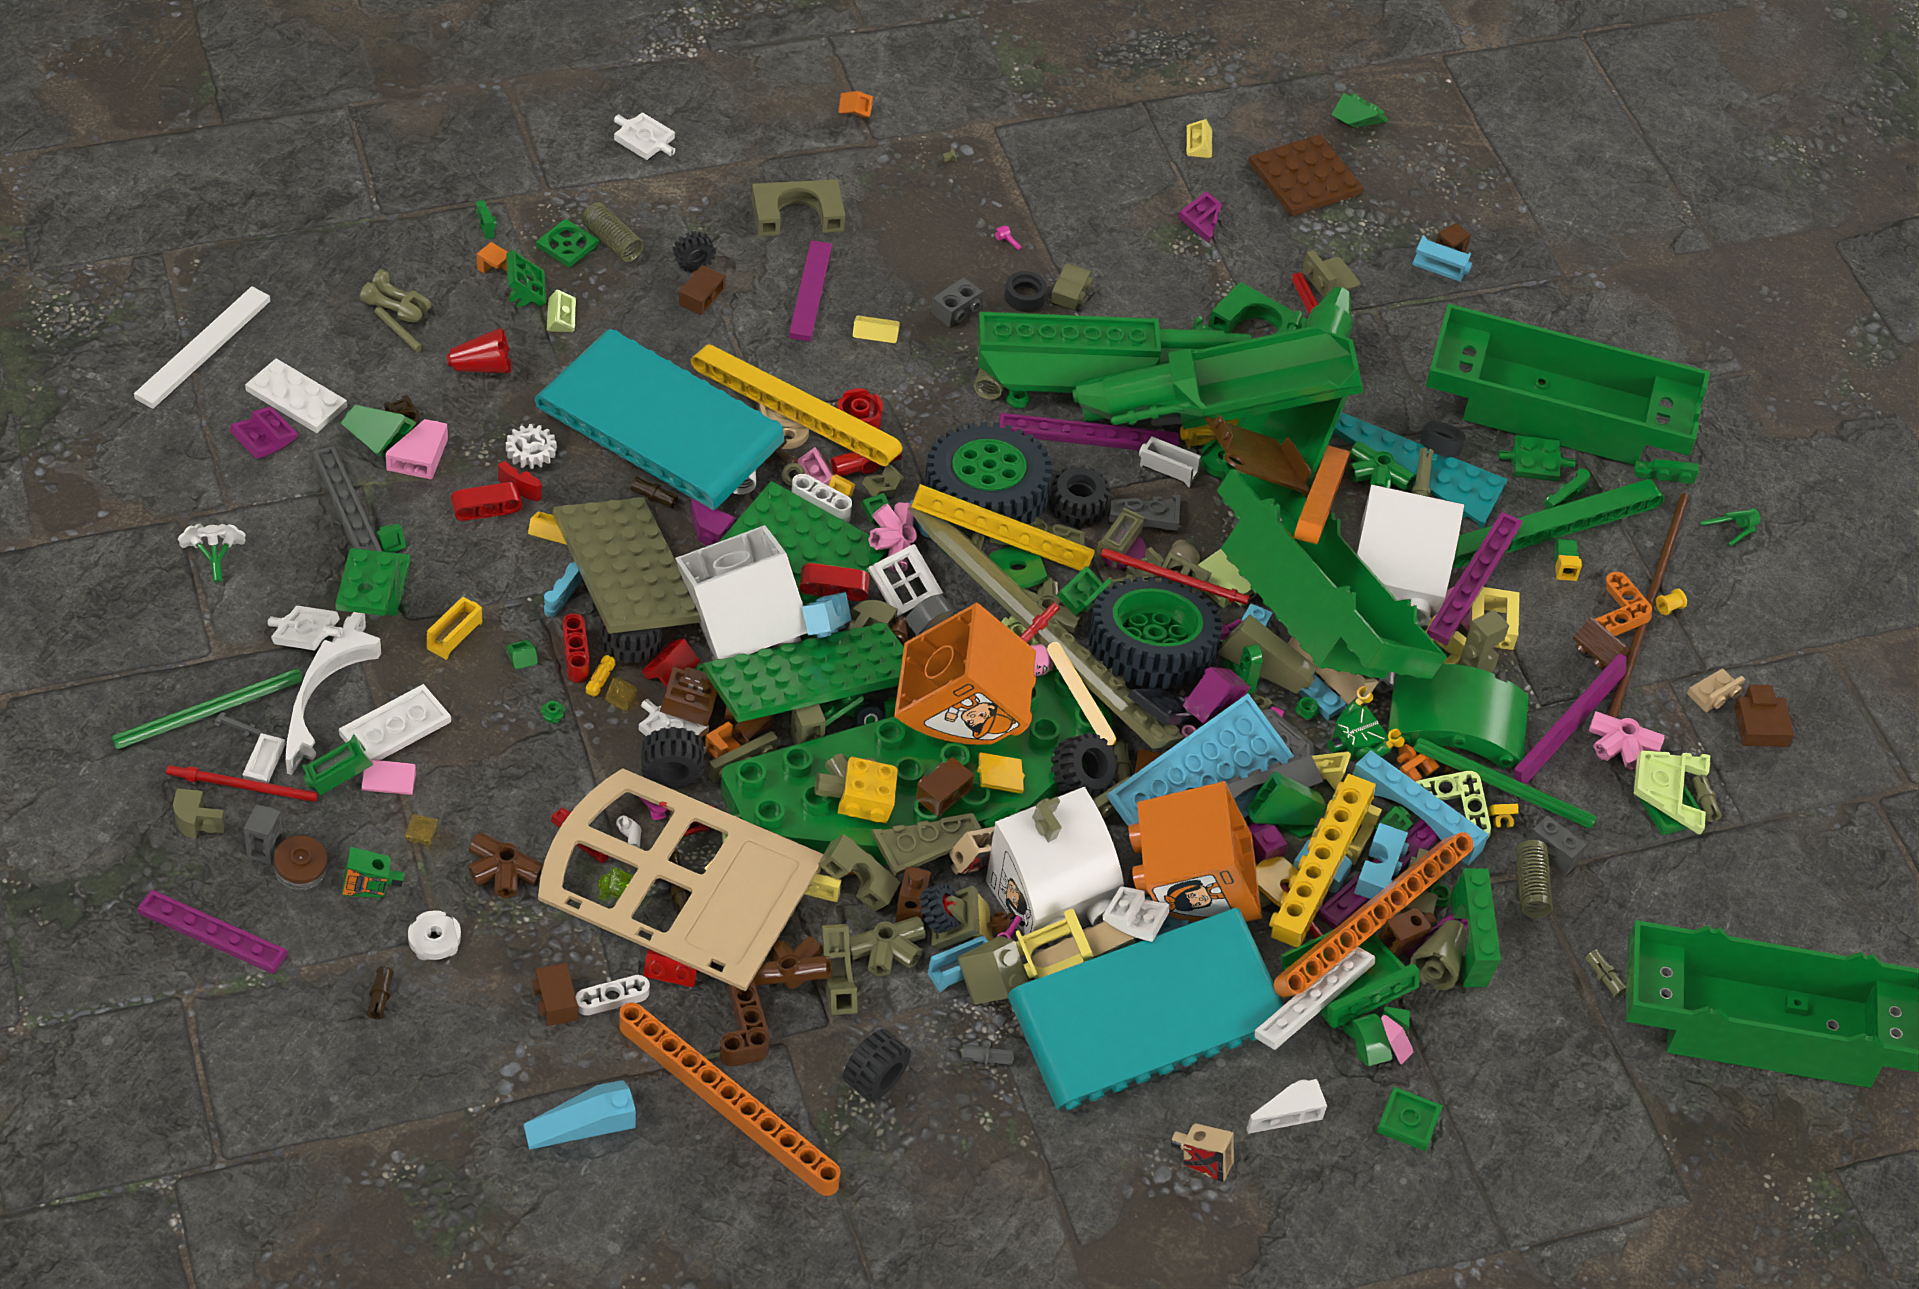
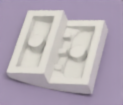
[1103,886,1169,942]

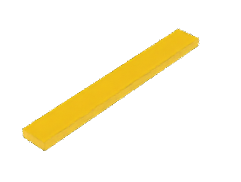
[911,484,1095,571]

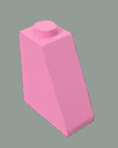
[386,419,448,480]

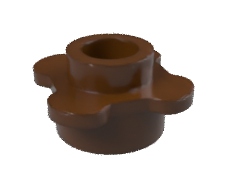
[987,911,1014,933]

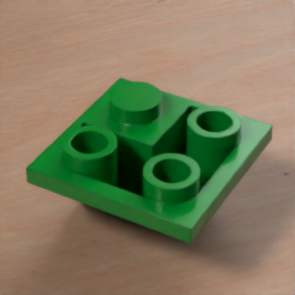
[1331,93,1388,128]

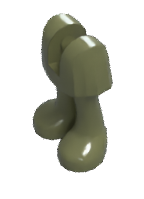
[360,269,432,323]

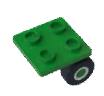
[819,694,884,727]

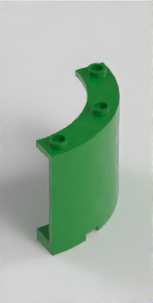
[1388,663,1529,770]

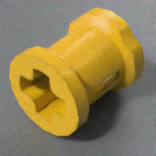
[1656,589,1687,616]

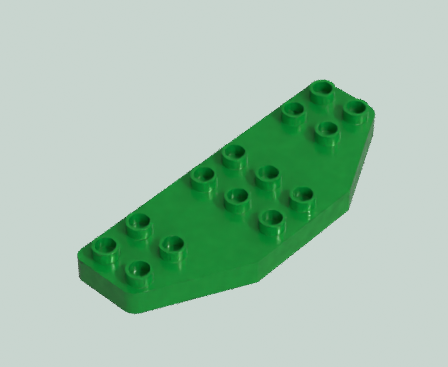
[721,669,1112,865]

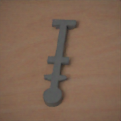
[214,711,282,741]

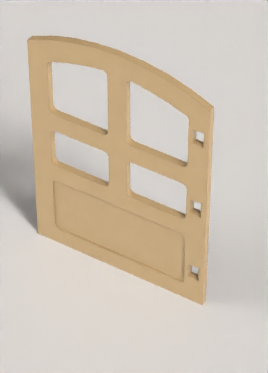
[538,768,823,991]

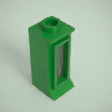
[302,734,373,795]

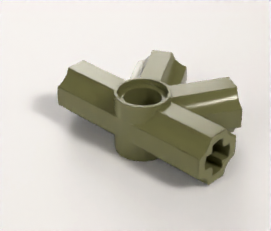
[1023,578,1084,634]
[815,753,878,798]
[849,916,925,977]

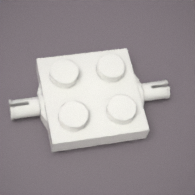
[614,112,675,160]
[268,605,343,650]
[639,699,709,754]

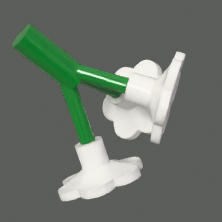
[178,524,246,582]

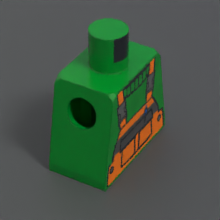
[341,847,404,898]

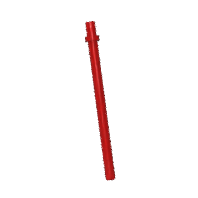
[1101,548,1250,605]

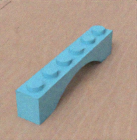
[1353,750,1489,866]

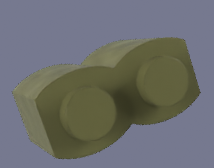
[1051,263,1093,310]

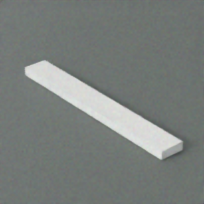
[134,287,270,409]

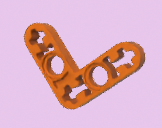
[1594,572,1652,636]

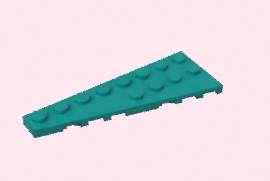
[1333,412,1507,528]

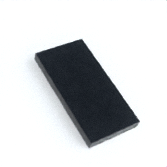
[1127,688,1202,725]

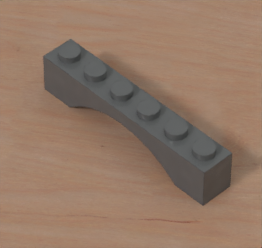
[1227,754,1323,798]

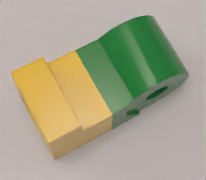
[1554,539,1582,581]

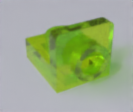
[598,867,634,900]

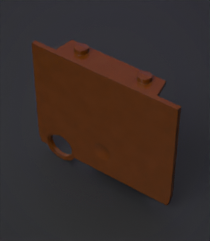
[1205,415,1312,495]

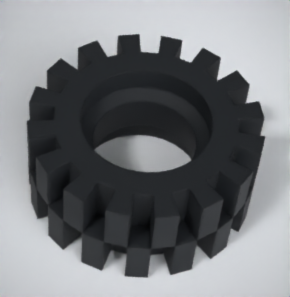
[673,231,716,272]

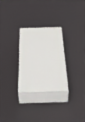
[243,733,286,783]

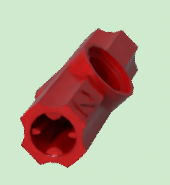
[831,452,902,476]

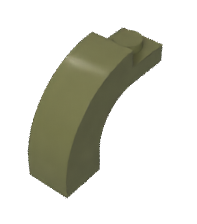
[822,924,858,1015]

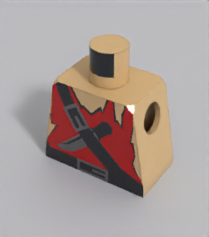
[949,827,994,876]
[1171,1124,1234,1183]

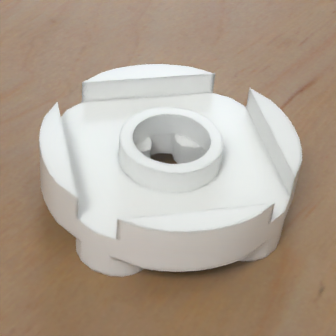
[408,911,461,960]

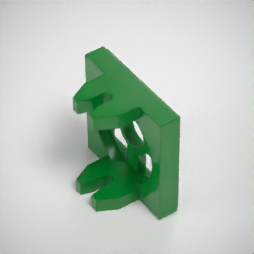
[506,250,546,307]

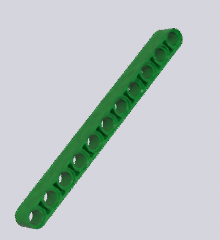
[1452,479,1665,568]

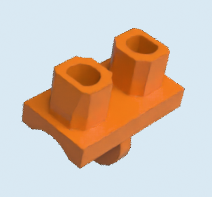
[1397,744,1439,782]

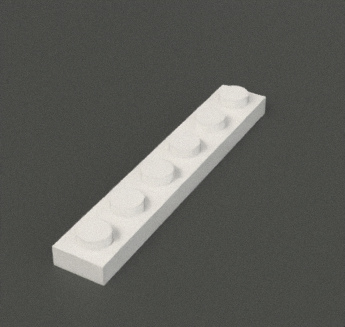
[1255,947,1375,1050]

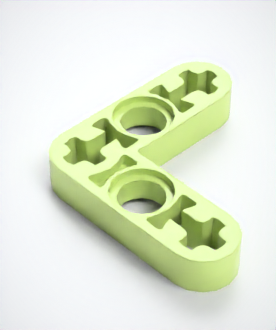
[1416,771,1491,839]

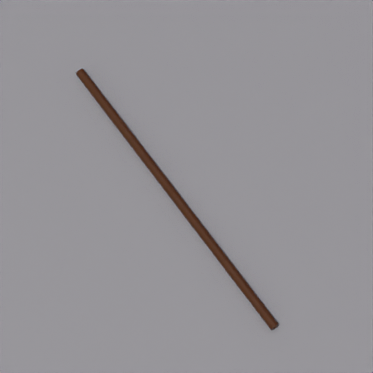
[1608,493,1689,719]

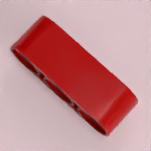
[450,482,522,521]
[799,563,870,601]
[563,613,589,683]

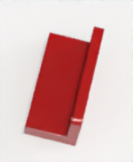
[642,639,700,688]

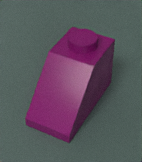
[690,499,734,546]
[1248,823,1287,864]

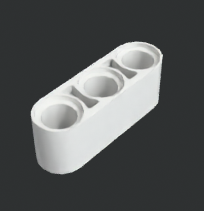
[792,474,852,523]

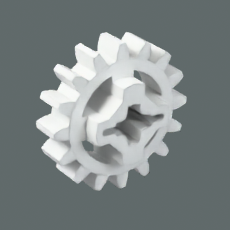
[506,424,556,469]

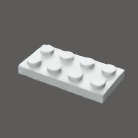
[245,358,347,433]
[339,684,451,761]

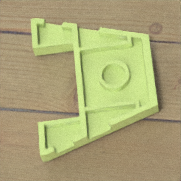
[1634,751,1710,834]

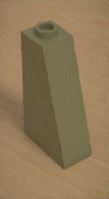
[1217,614,1317,694]

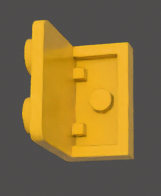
[838,757,897,824]

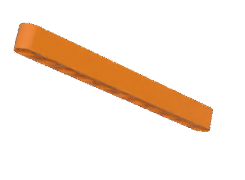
[1294,445,1350,545]
[1274,832,1473,998]
[619,1002,840,1196]

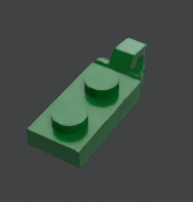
[1634,458,1699,484]

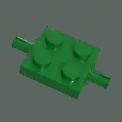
[1498,435,1575,482]

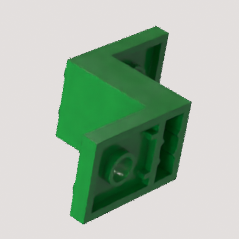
[336,548,411,616]

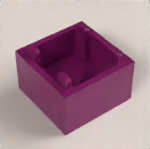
[1183,667,1251,724]

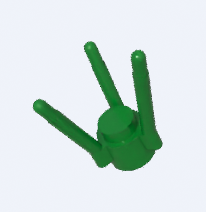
[1700,508,1761,546]

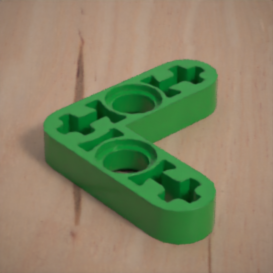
[1218,640,1263,695]

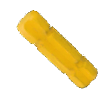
[586,655,615,697]

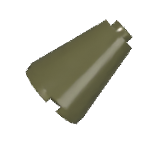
[1409,920,1468,990]

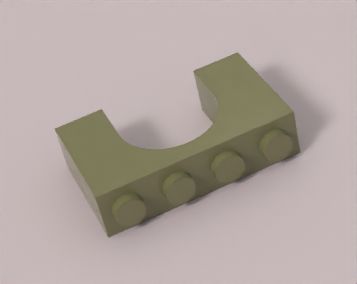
[751,179,845,236]

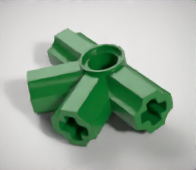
[1347,441,1416,491]

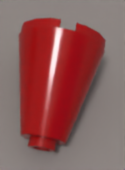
[447,328,512,373]

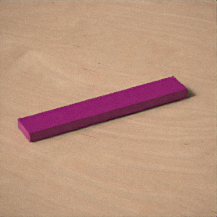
[789,240,832,342]
[137,889,288,974]

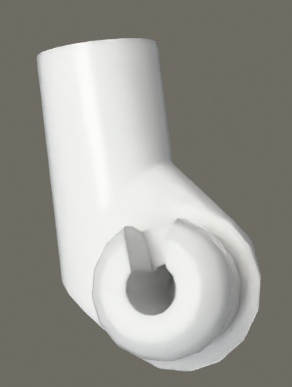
[616,816,641,848]

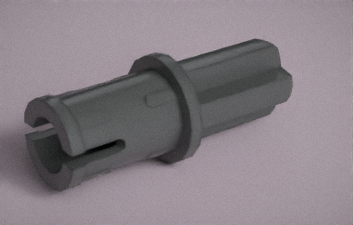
[961,1044,1014,1066]

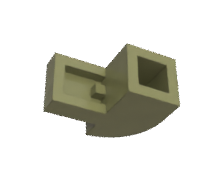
[847,600,898,631]
[173,788,226,839]

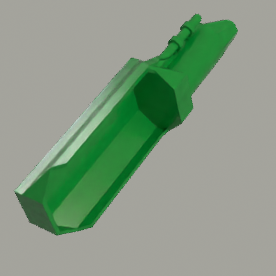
[1222,287,1353,494]
[977,312,1251,393]
[1073,325,1363,430]

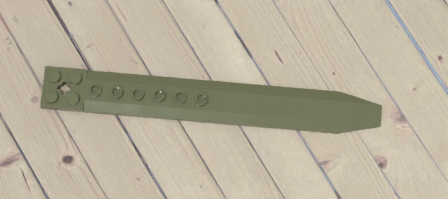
[908,505,1185,749]

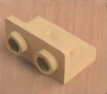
[1687,668,1745,713]

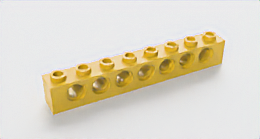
[1269,774,1376,947]

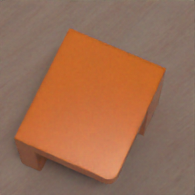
[838,91,873,118]
[477,242,508,273]
[705,722,741,759]

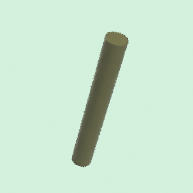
[374,306,423,353]

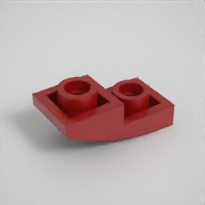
[498,461,542,502]

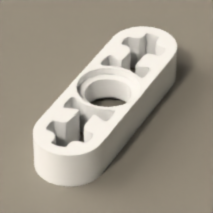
[576,975,650,1015]

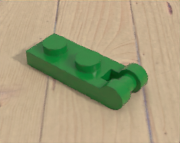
[1543,468,1590,510]

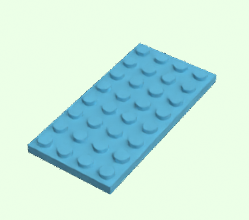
[1106,694,1294,827]

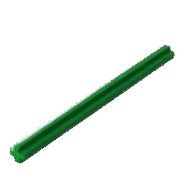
[112,668,303,749]
[1414,737,1596,828]

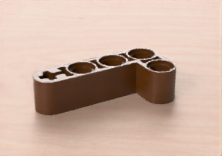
[720,980,770,1066]

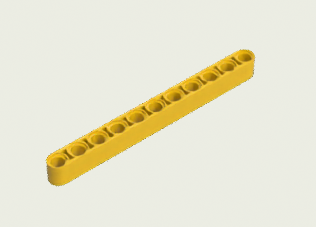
[691,344,902,466]

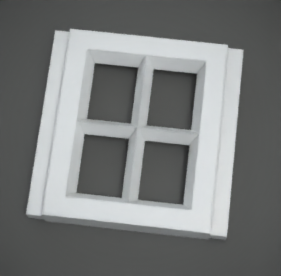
[867,544,943,617]

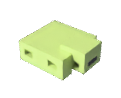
[1191,549,1257,608]

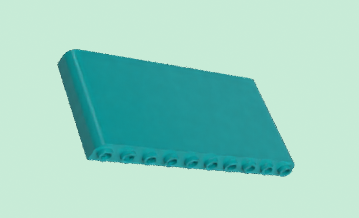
[535,329,785,511]
[1007,908,1284,1111]

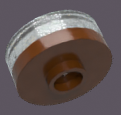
[274,835,327,890]

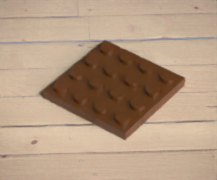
[1248,134,1364,216]

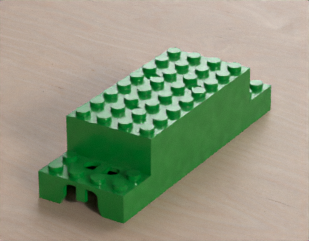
[1425,303,1710,465]

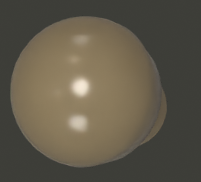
[1170,540,1200,574]

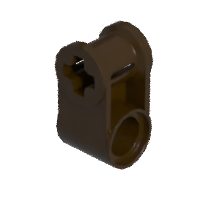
[384,395,420,430]

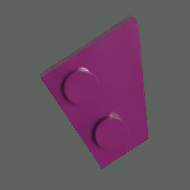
[1178,191,1222,242]

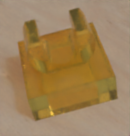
[605,677,637,711]
[405,814,438,846]

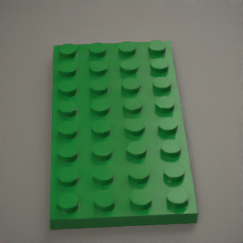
[703,622,904,722]

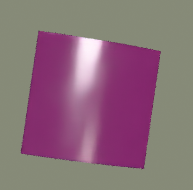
[230,406,298,459]

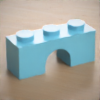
[802,592,852,638]
[1354,823,1409,899]

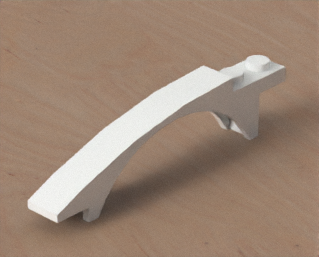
[286,612,381,775]

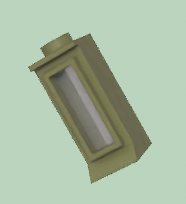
[1096,508,1144,568]

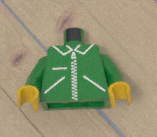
[1327,686,1405,761]

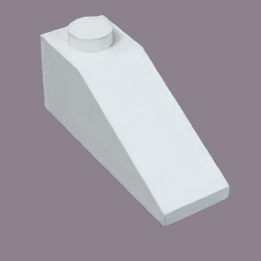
[1247,1079,1327,1134]

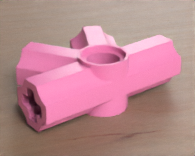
[868,502,917,572]
[1588,711,1665,770]

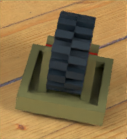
[920,883,980,950]

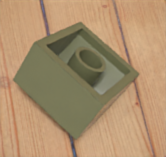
[957,936,1028,1004]

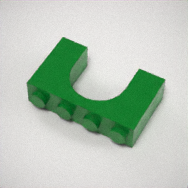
[1209,282,1307,334]
[1451,868,1501,987]

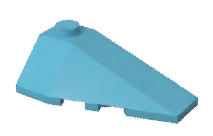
[524,1080,636,1149]

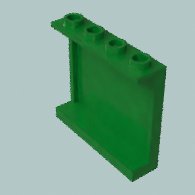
[1281,925,1419,1029]

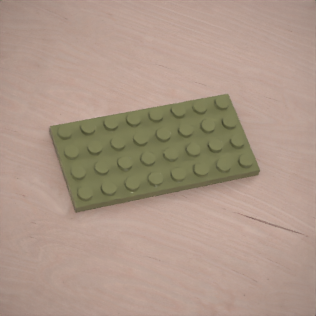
[553,497,702,634]

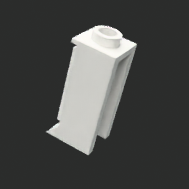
[1139,437,1201,488]

